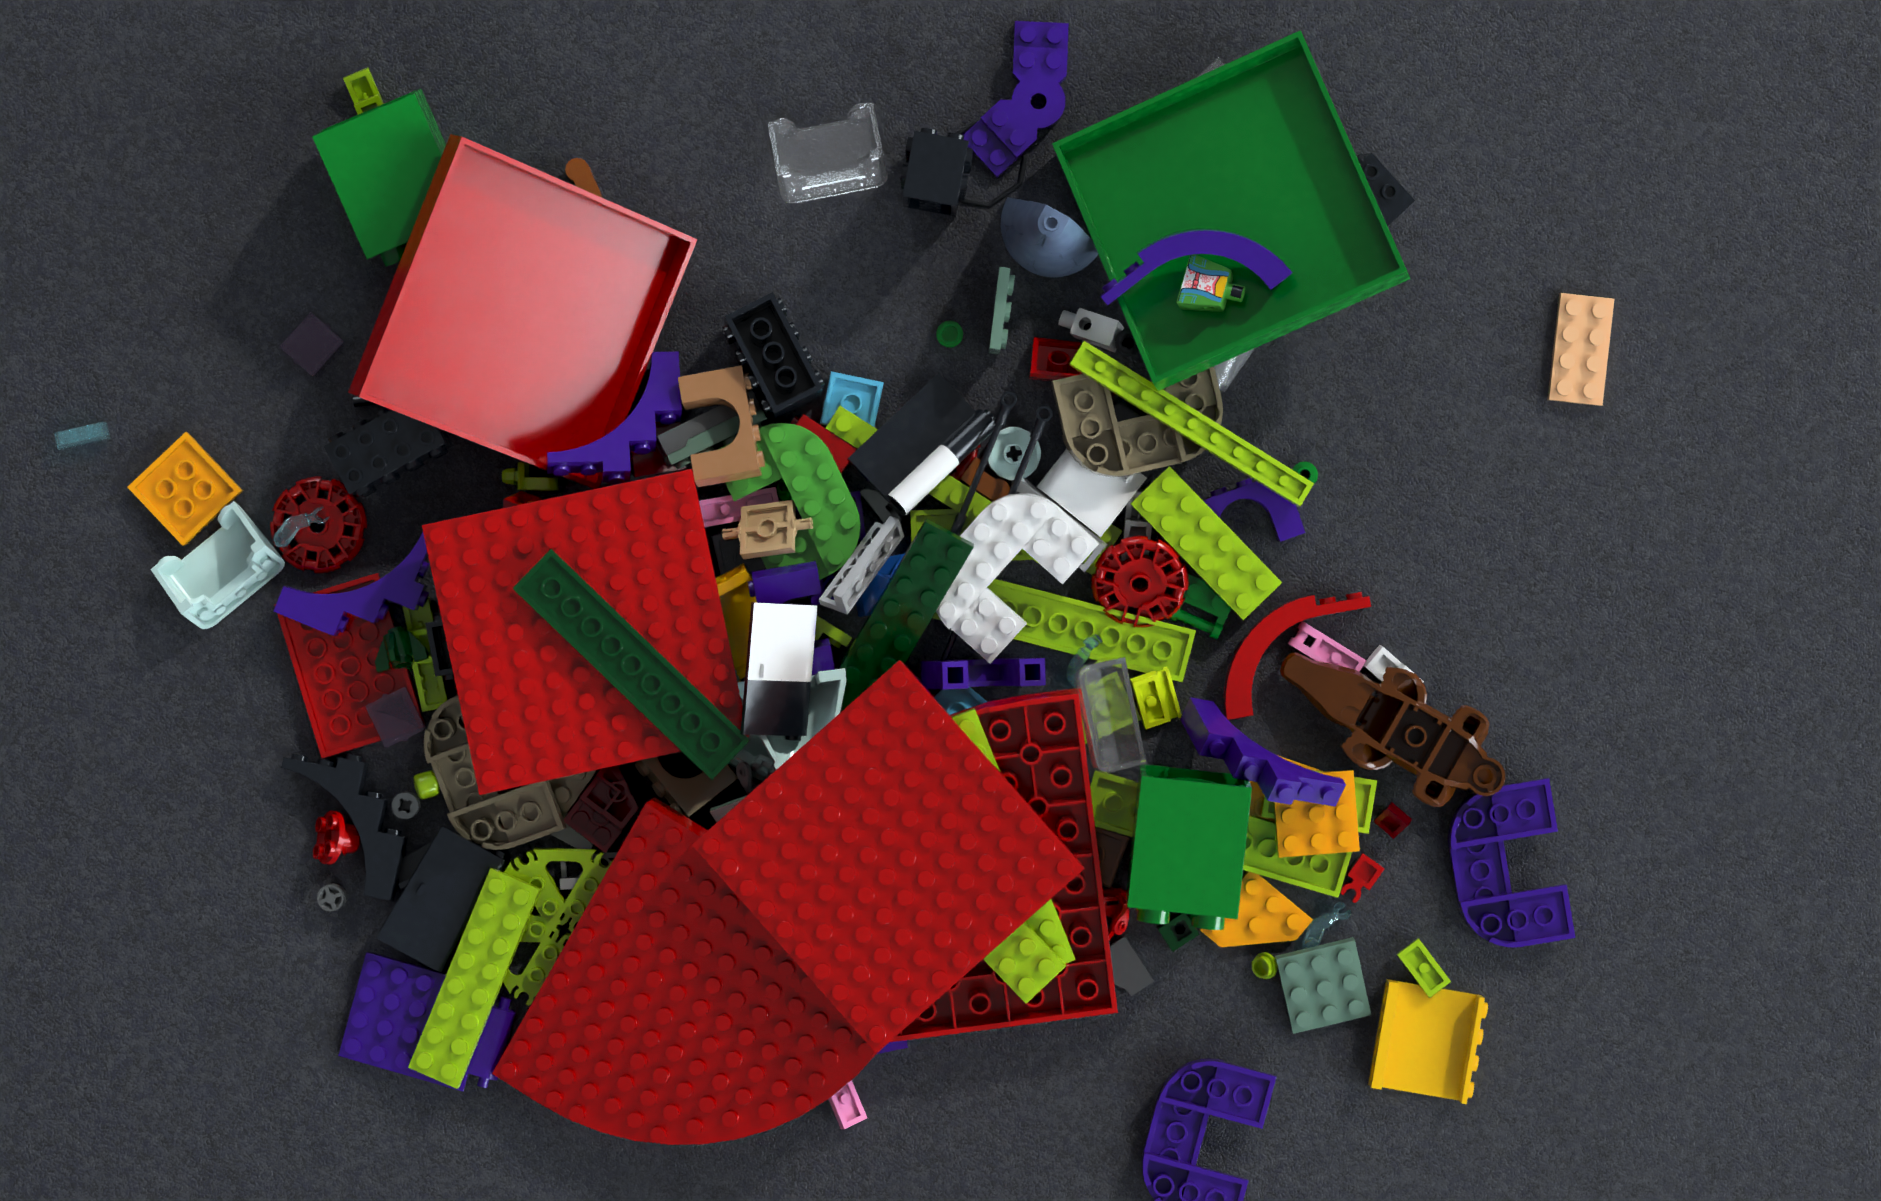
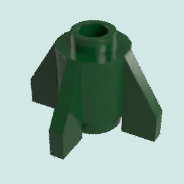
[375,627,429,673]

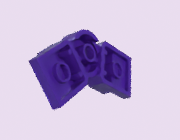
[964,21,1069,178]

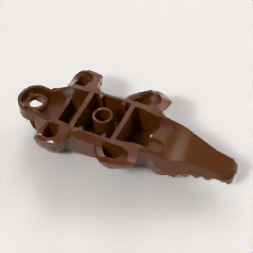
[1280,652,1505,807]

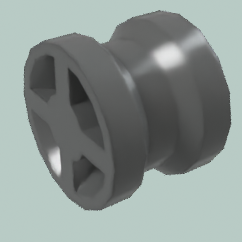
[392,791,421,819]
[317,883,347,912]

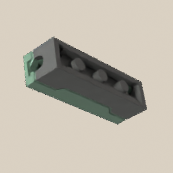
[656,390,767,470]

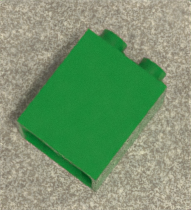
[312,88,446,267]
[1126,764,1252,930]

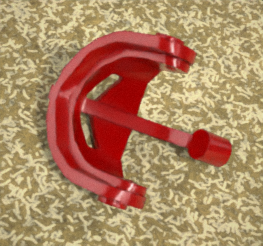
[1103,887,1130,940]

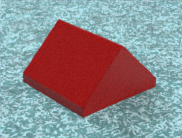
[1029,337,1083,381]

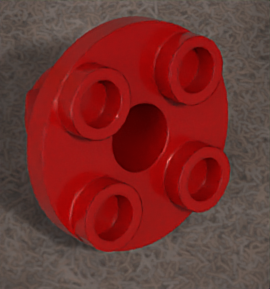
[313,810,360,865]

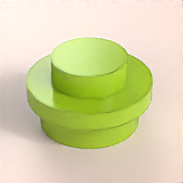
[1252,952,1278,979]

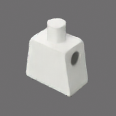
[1059,308,1124,352]

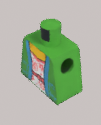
[1176,254,1245,312]

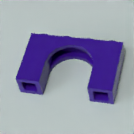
[1199,478,1306,542]
[748,561,835,675]
[921,658,1046,689]

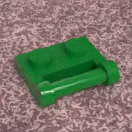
[1169,574,1231,640]

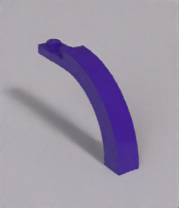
[1101,229,1292,305]

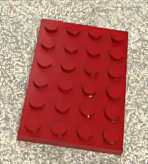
[274,573,426,758]

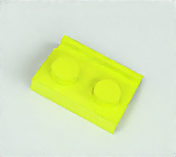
[1130,666,1182,729]

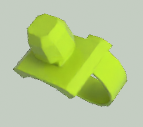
[502,462,559,491]

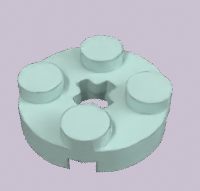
[988,427,1041,481]

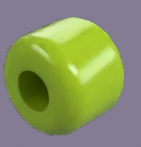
[413,770,440,800]

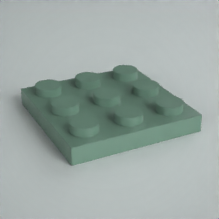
[989,267,1015,355]
[1275,937,1371,1034]

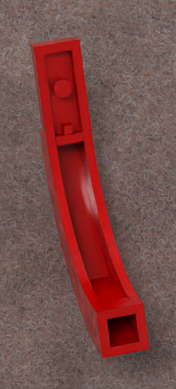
[1224,592,1371,720]

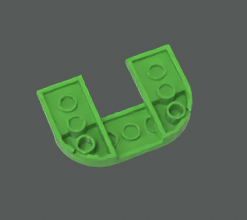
[717,423,861,580]

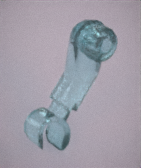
[273,507,329,548]
[1066,634,1103,689]
[1302,902,1352,949]

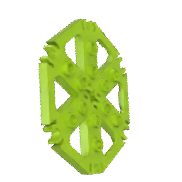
[503,848,614,1006]

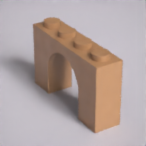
[678,365,765,487]

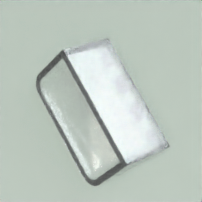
[1075,657,1147,773]

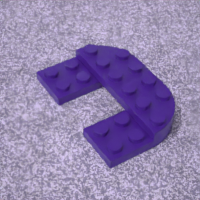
[1448,778,1576,947]
[1142,1058,1276,1201]

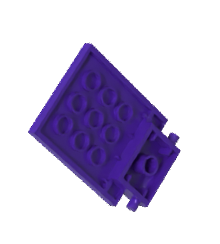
[338,952,516,1092]

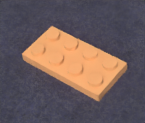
[1547,293,1614,406]

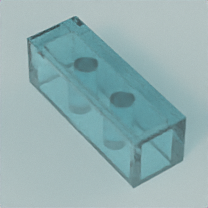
[54,422,110,450]

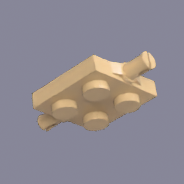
[722,500,813,559]

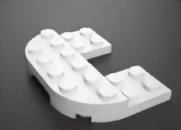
[936,493,1099,664]

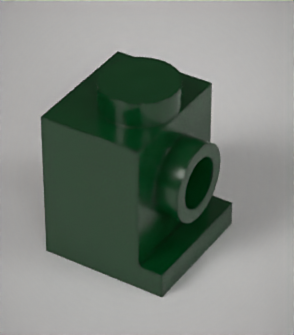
[1157,913,1200,952]

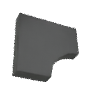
[1110,936,1154,996]

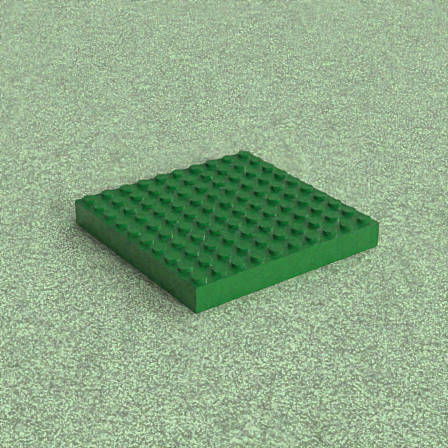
[1052,30,1410,391]

